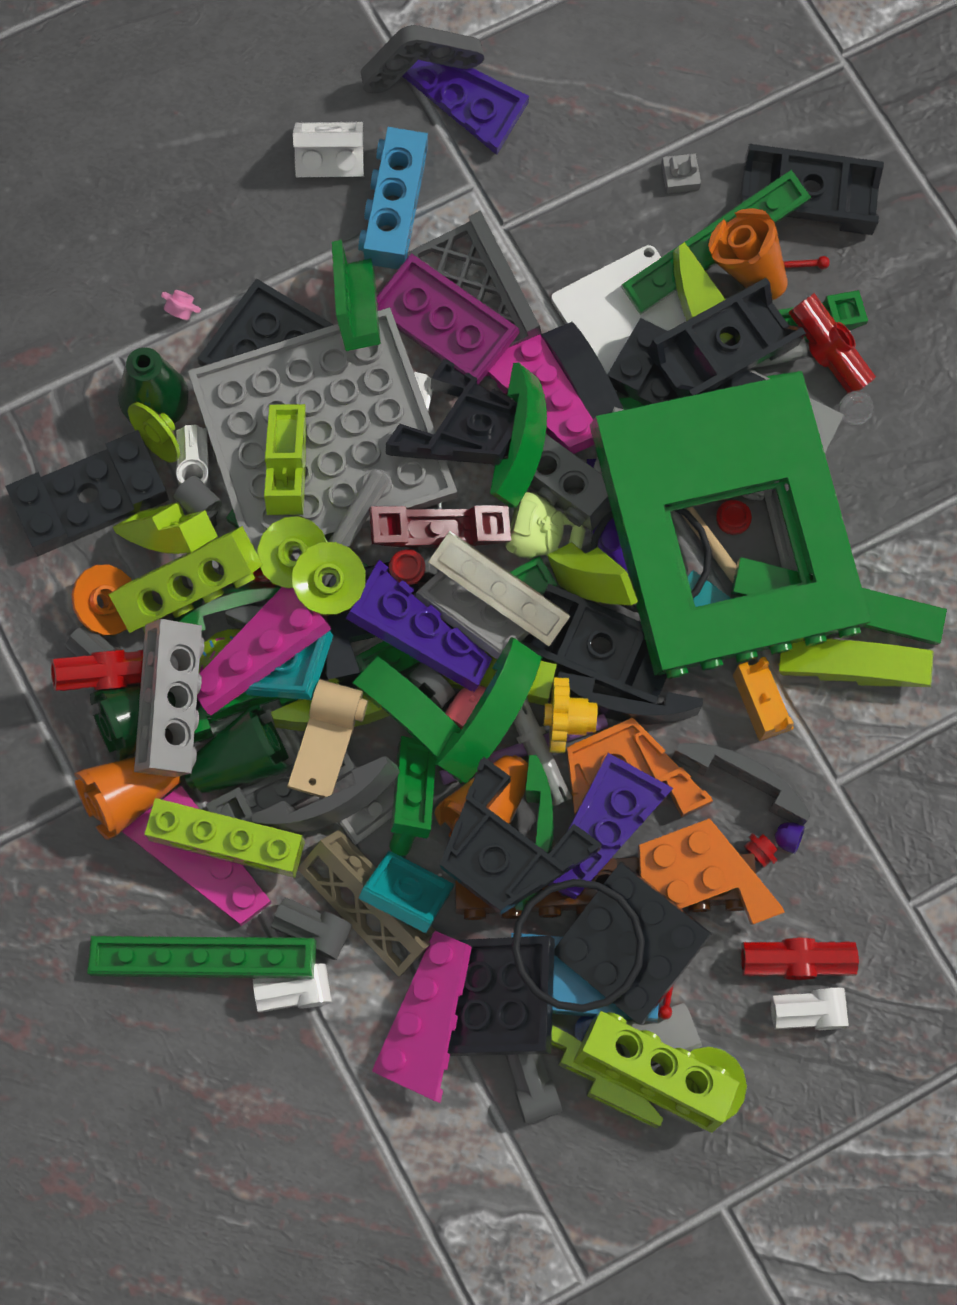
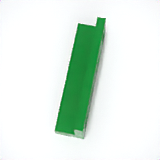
[332,240,381,351]

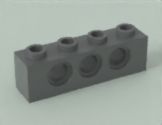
[493,435,611,531]

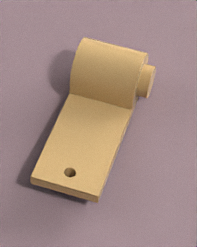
[287,679,368,798]

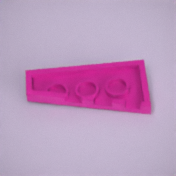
[486,334,594,454]
[197,587,331,716]
[122,786,271,926]
[372,931,472,1103]

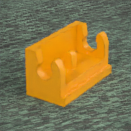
[732,657,794,741]

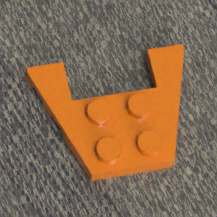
[566,718,713,817]
[638,818,784,925]

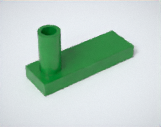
[389,736,436,856]

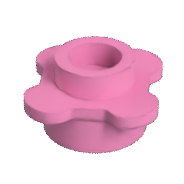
[161,290,201,320]

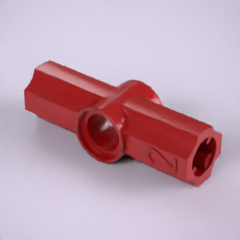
[788,293,876,396]
[50,650,143,691]
[741,938,859,980]

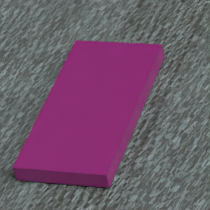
[377,253,520,385]

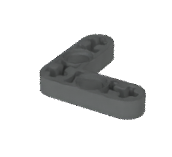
[361,25,484,93]

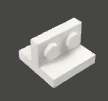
[293,122,364,177]

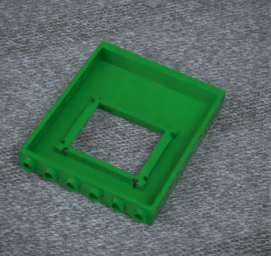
[590,372,871,679]

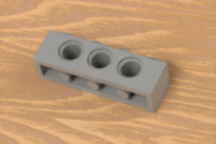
[134,619,204,777]

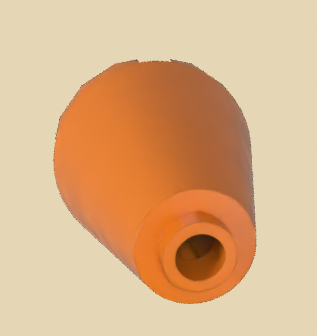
[708,208,788,300]
[434,755,528,837]
[74,757,180,840]

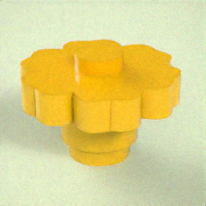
[544,677,598,753]

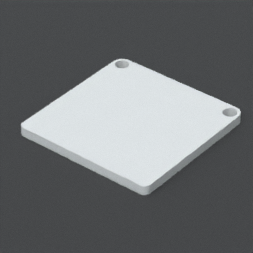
[551,245,686,391]

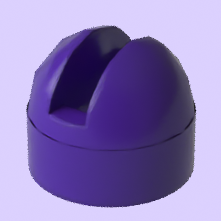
[775,822,805,854]

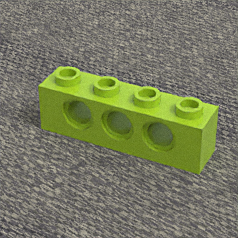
[108,526,263,633]
[144,798,305,878]
[573,1011,740,1133]

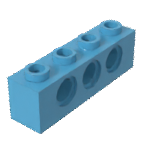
[358,127,428,270]

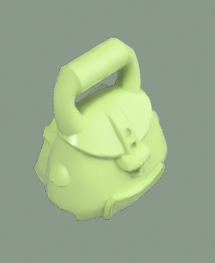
[505,492,586,559]

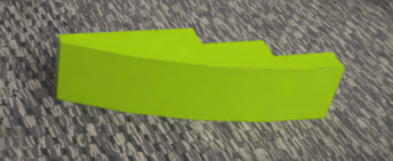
[779,639,934,687]
[551,1025,663,1129]

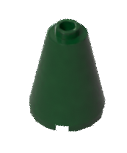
[118,347,188,423]
[90,684,198,761]
[184,704,291,794]

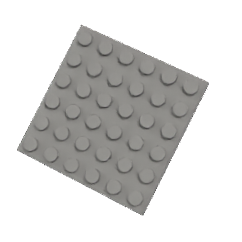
[188,307,458,553]

